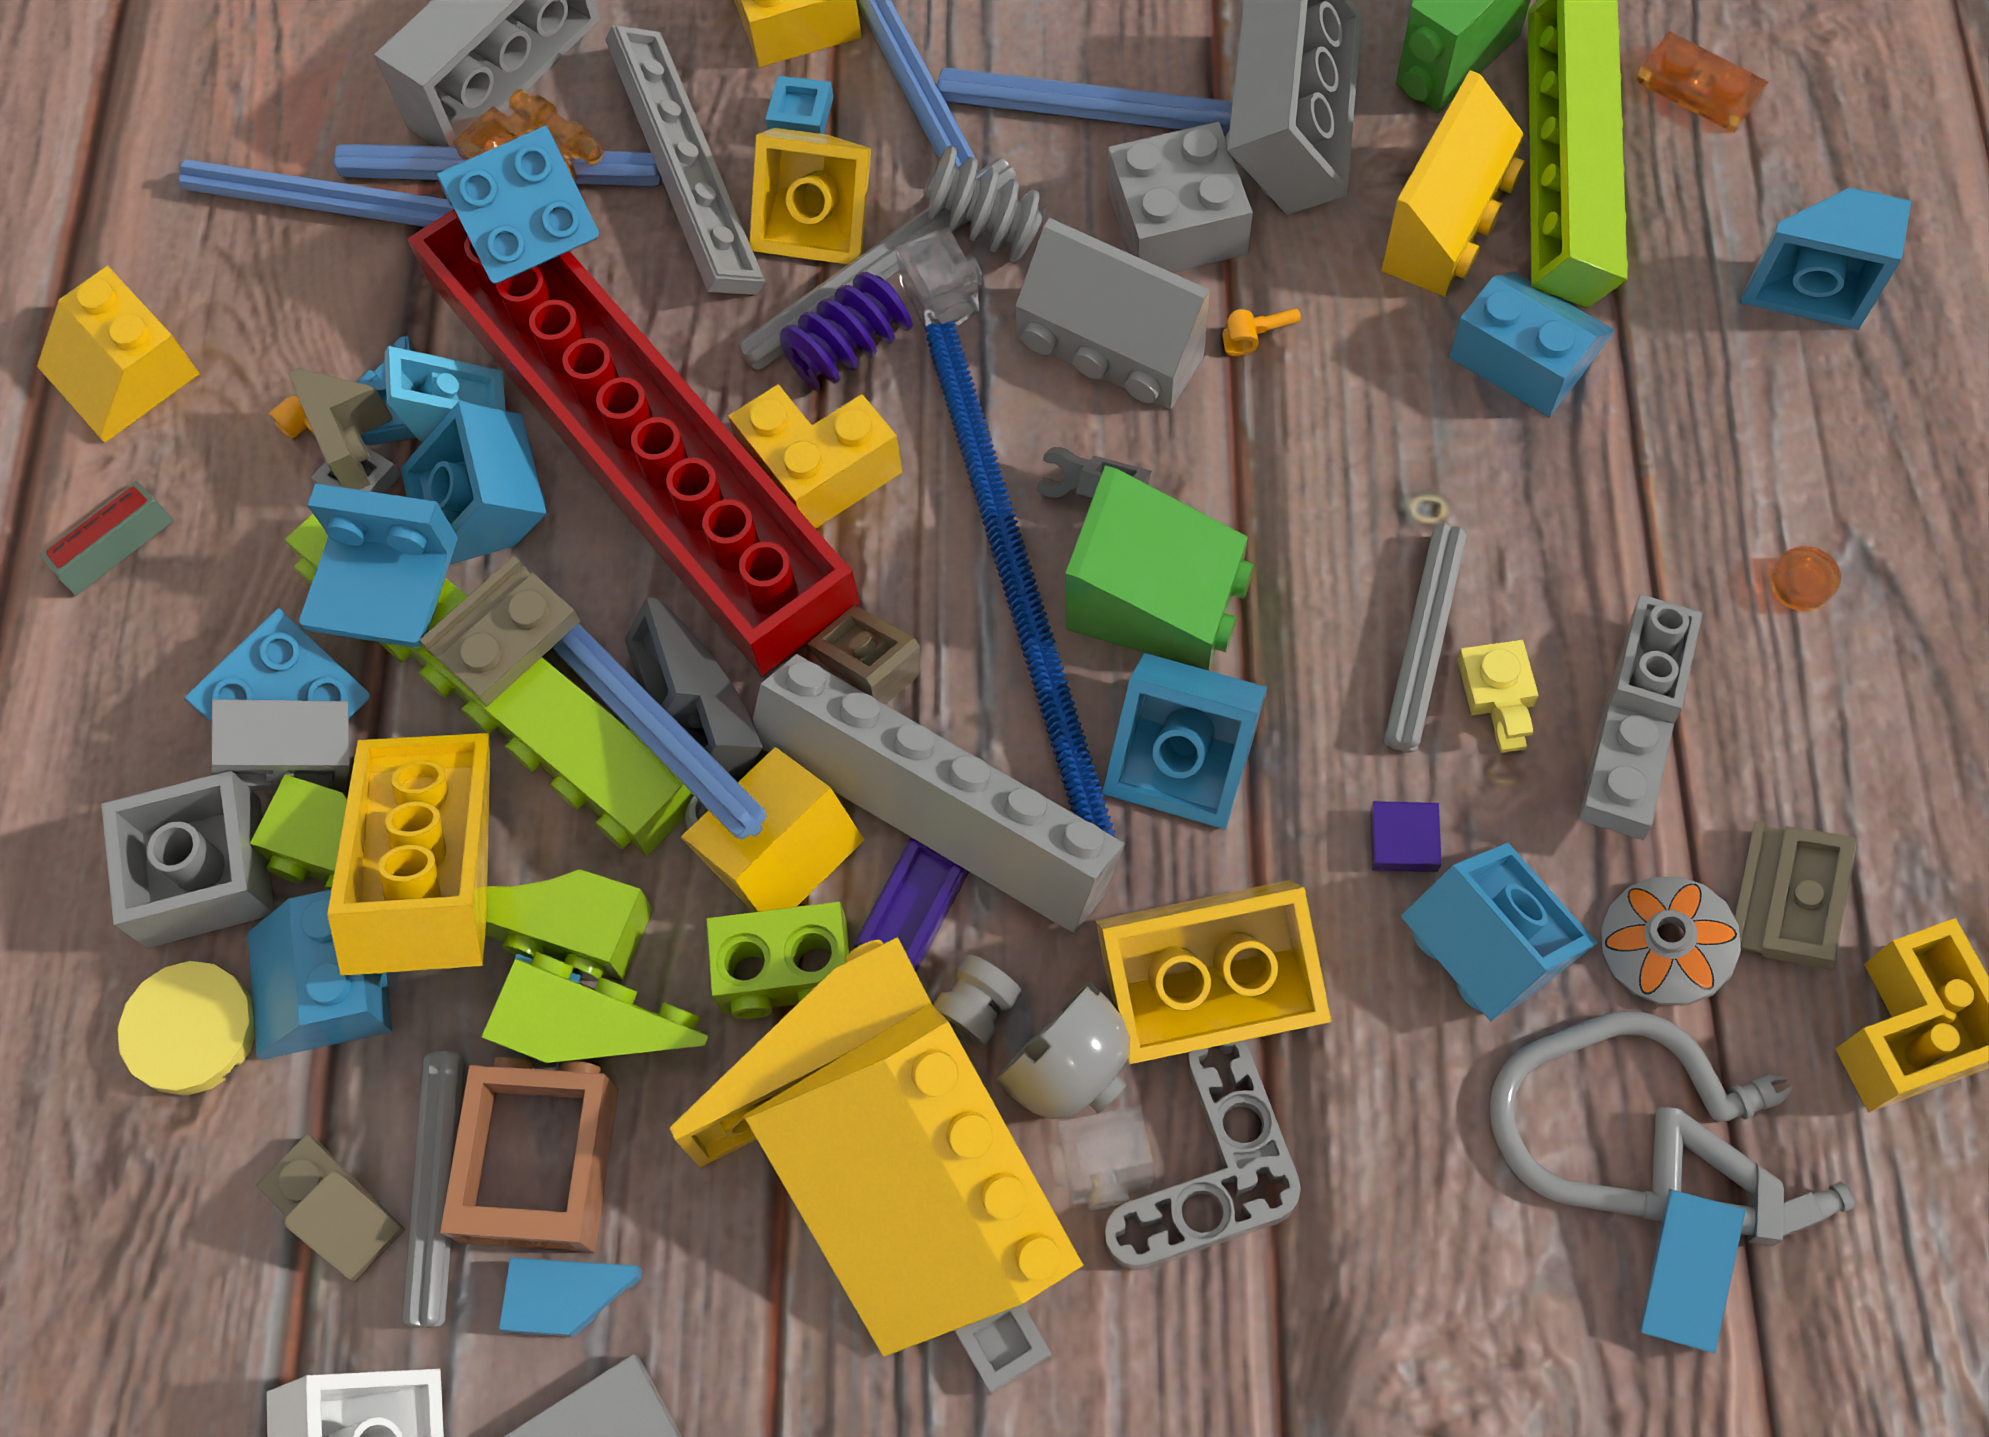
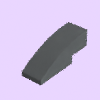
[625,597,763,782]

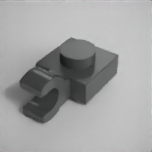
[1037,447,1152,502]

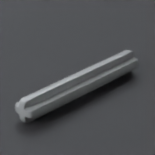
[1384,523,1467,753]
[402,1051,464,1328]

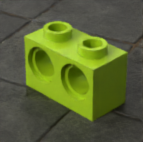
[707,901,850,1019]

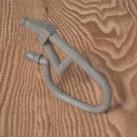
[1489,1011,1855,1246]

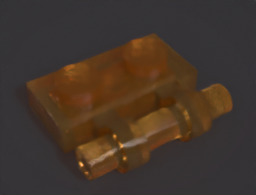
[453,89,604,180]

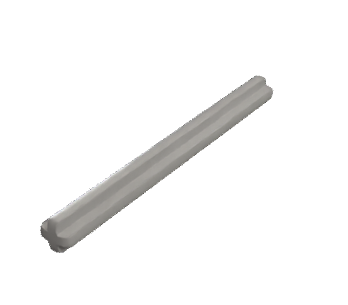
[738,158,1017,371]

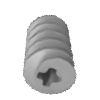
[918,146,1048,264]

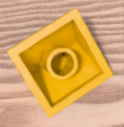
[680,747,864,912]

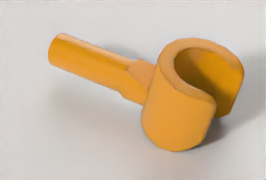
[1222,308,1301,356]
[269,396,314,440]

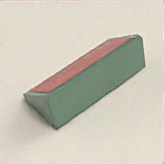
[39,480,173,596]

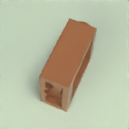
[440,1057,619,1253]

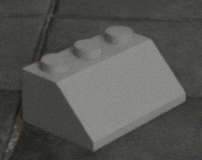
[1015,218,1210,410]

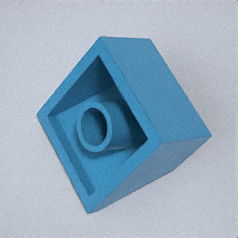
[1740,187,1912,330]
[1449,272,1615,418]
[400,401,547,564]
[1102,653,1267,830]
[1400,843,1598,1021]
[247,890,392,1060]

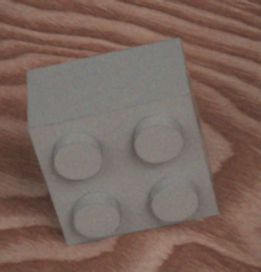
[1107,121,1253,272]
[101,770,275,948]

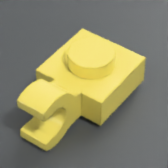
[1457,640,1539,753]

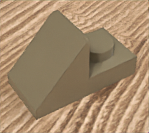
[288,368,392,490]
[807,605,920,704]
[256,1134,406,1282]

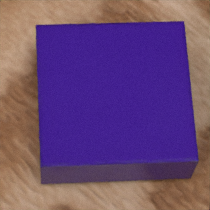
[1370,801,1442,872]

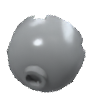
[995,981,1130,1119]

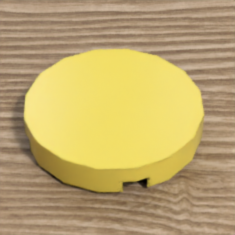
[117,961,255,1096]

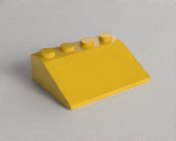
[744,1004,1084,1357]

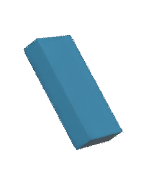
[1638,1189,1746,1353]

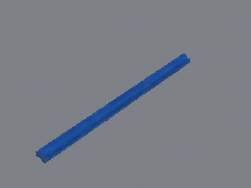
[925,322,1121,857]

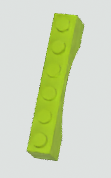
[250,774,653,982]

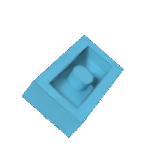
[384,346,506,442]

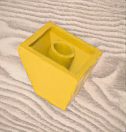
[750,128,871,265]

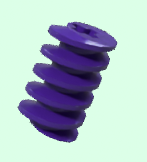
[779,272,913,392]

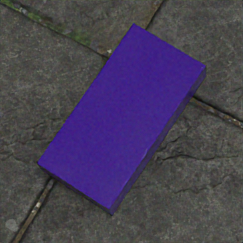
[853,837,969,973]

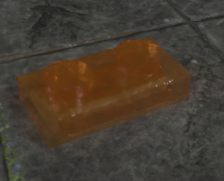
[1635,31,1768,133]

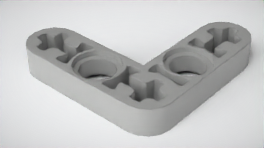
[1104,1040,1301,1271]

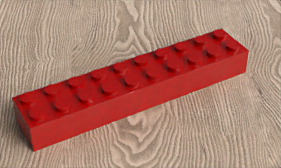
[407,209,860,676]

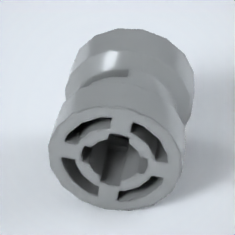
[932,954,1021,1049]

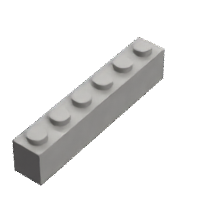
[752,654,1125,933]

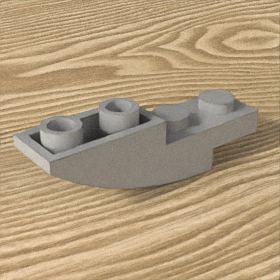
[1578,594,1703,840]

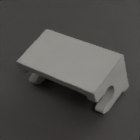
[211,699,349,791]

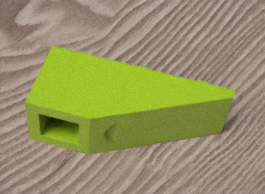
[481,951,708,1063]

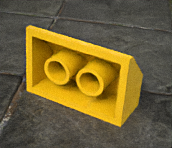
[1381,70,1526,297]
[1095,880,1331,1064]

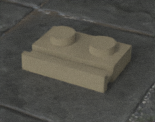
[419,556,581,707]
[1735,821,1857,970]

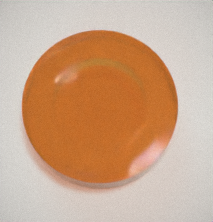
[1770,546,1841,612]

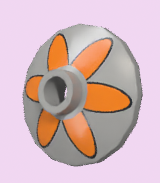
[1601,876,1741,1006]

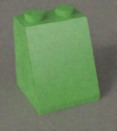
[1395,0,1531,113]
[1065,465,1254,671]

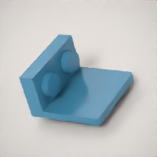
[437,125,599,284]
[299,483,458,648]
[184,608,370,723]

